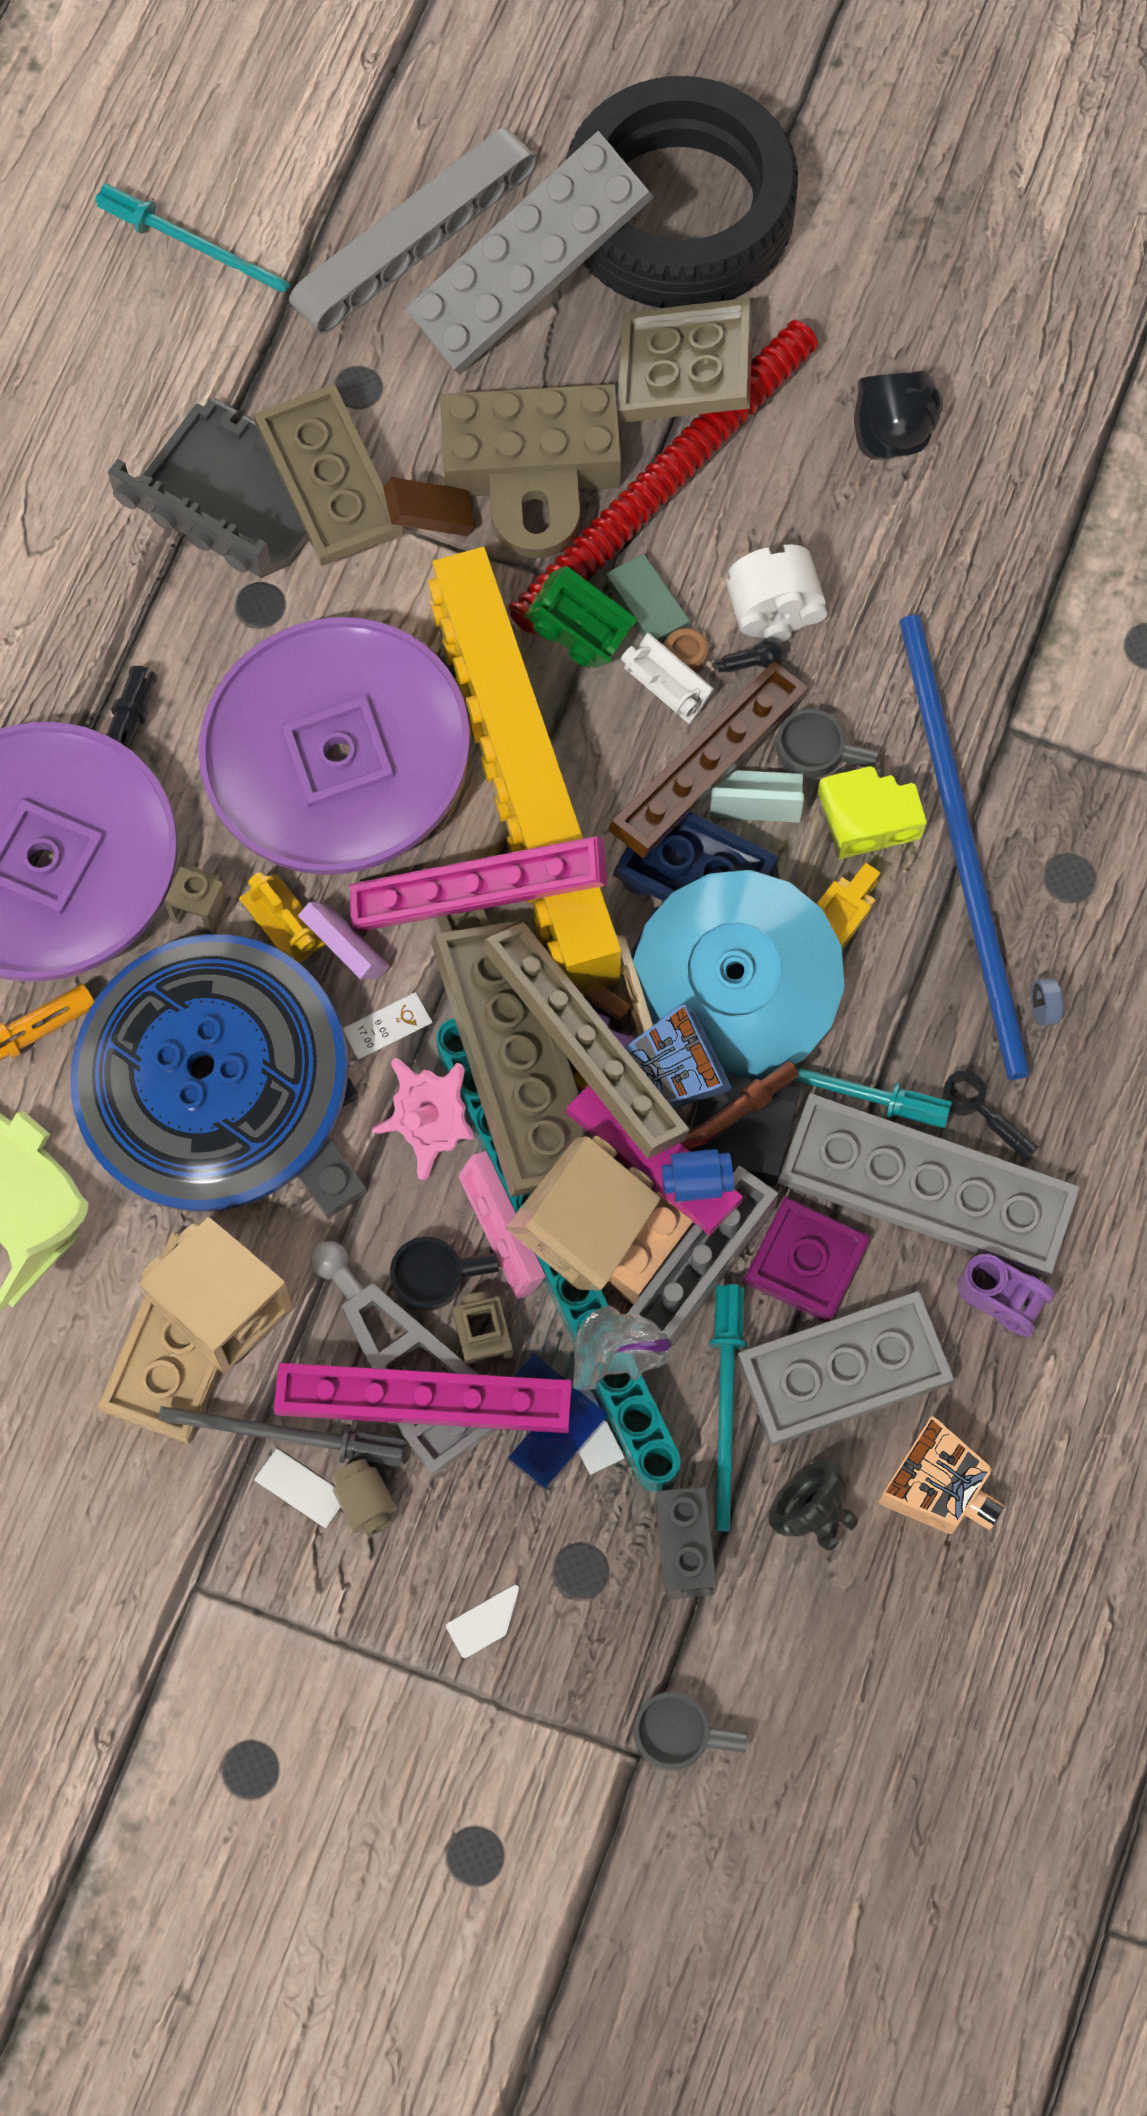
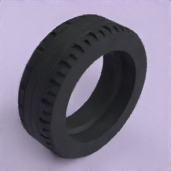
[566,76,798,308]

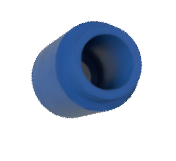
[661,1149,734,1203]

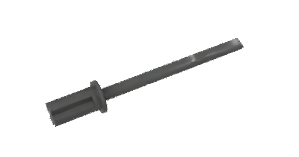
[158,1406,405,1468]

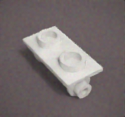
[621,633,714,724]

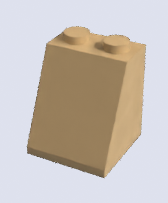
[505,1136,661,1290]
[138,1216,293,1374]

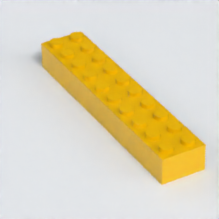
[427,546,621,995]

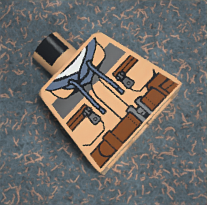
[878,1416,1005,1534]

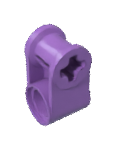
[957,1254,1055,1337]

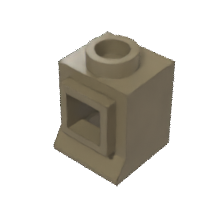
[164,866,231,934]
[452,1292,514,1370]

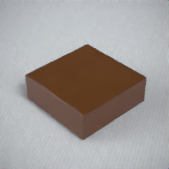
[584,980,631,1033]

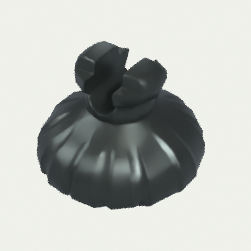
[768,1460,859,1551]

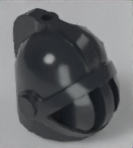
[854,371,943,460]

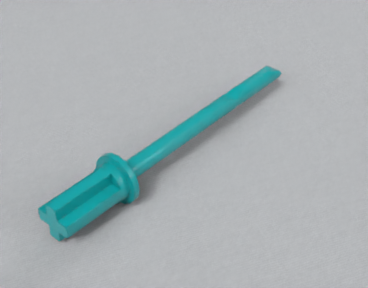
[95,183,291,292]
[793,1067,952,1129]
[709,1284,747,1531]

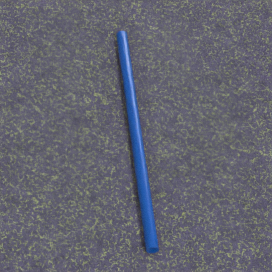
[899,615,1030,1080]

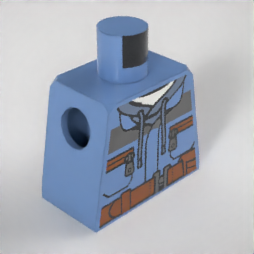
[625,1004,732,1109]

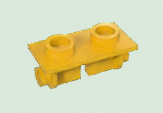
[239,872,326,963]

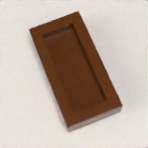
[383,477,475,536]

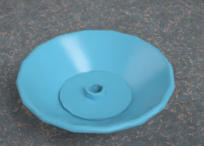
[633,870,845,1080]

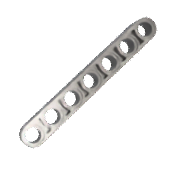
[289,128,537,333]

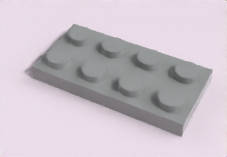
[737,1291,954,1447]

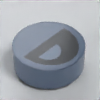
[1031,978,1064,1026]

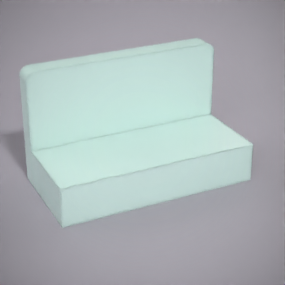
[710,770,804,823]

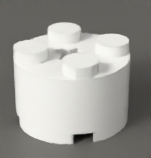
[726,544,827,643]

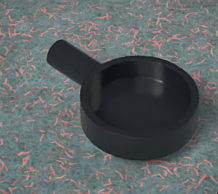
[390,1237,499,1311]

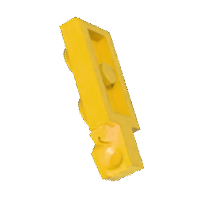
[817,862,881,950]

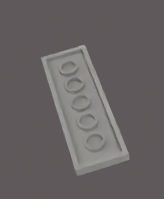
[405,131,654,374]
[778,1093,1080,1278]

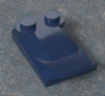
[613,812,780,901]

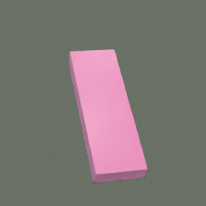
[458,1151,546,1299]

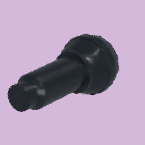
[716,638,784,673]

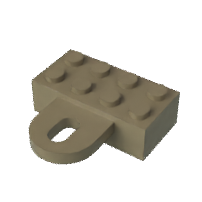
[440,384,621,558]

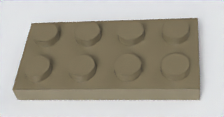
[253,383,403,566]

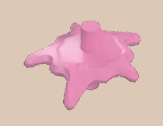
[372,1058,474,1180]

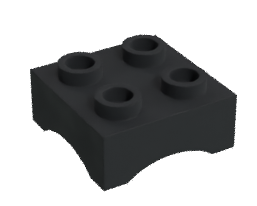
[689,1070,800,1187]

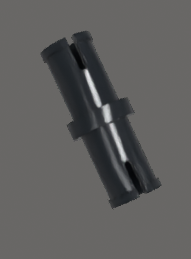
[106,666,158,750]

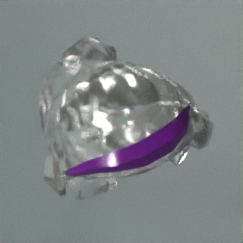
[572,1305,673,1391]

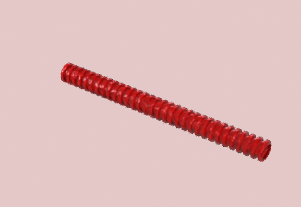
[508,320,819,635]

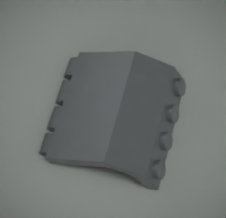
[108,397,309,578]

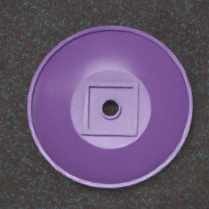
[199,617,471,875]
[0,722,177,982]

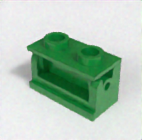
[524,566,637,668]

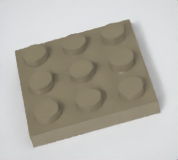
[617,298,753,423]

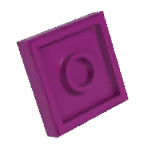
[743,1197,871,1322]

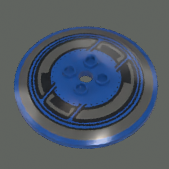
[70,934,348,1212]

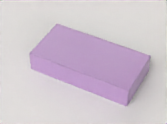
[298,902,390,979]

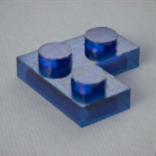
[508,1353,608,1492]

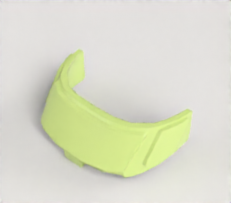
[0,1111,89,1311]

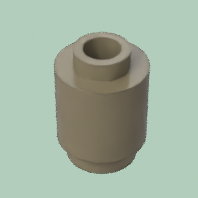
[331,1459,398,1536]

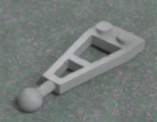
[311,1241,498,1478]

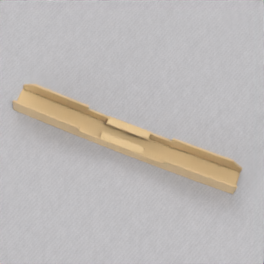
[616,935,653,1036]

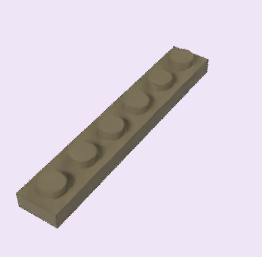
[482,922,690,1159]

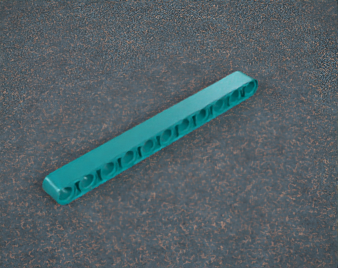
[436,1018,681,1492]

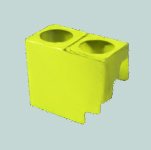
[818,766,927,860]

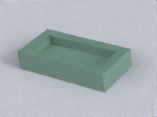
[606,553,690,644]

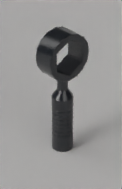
[942,1070,1039,1161]

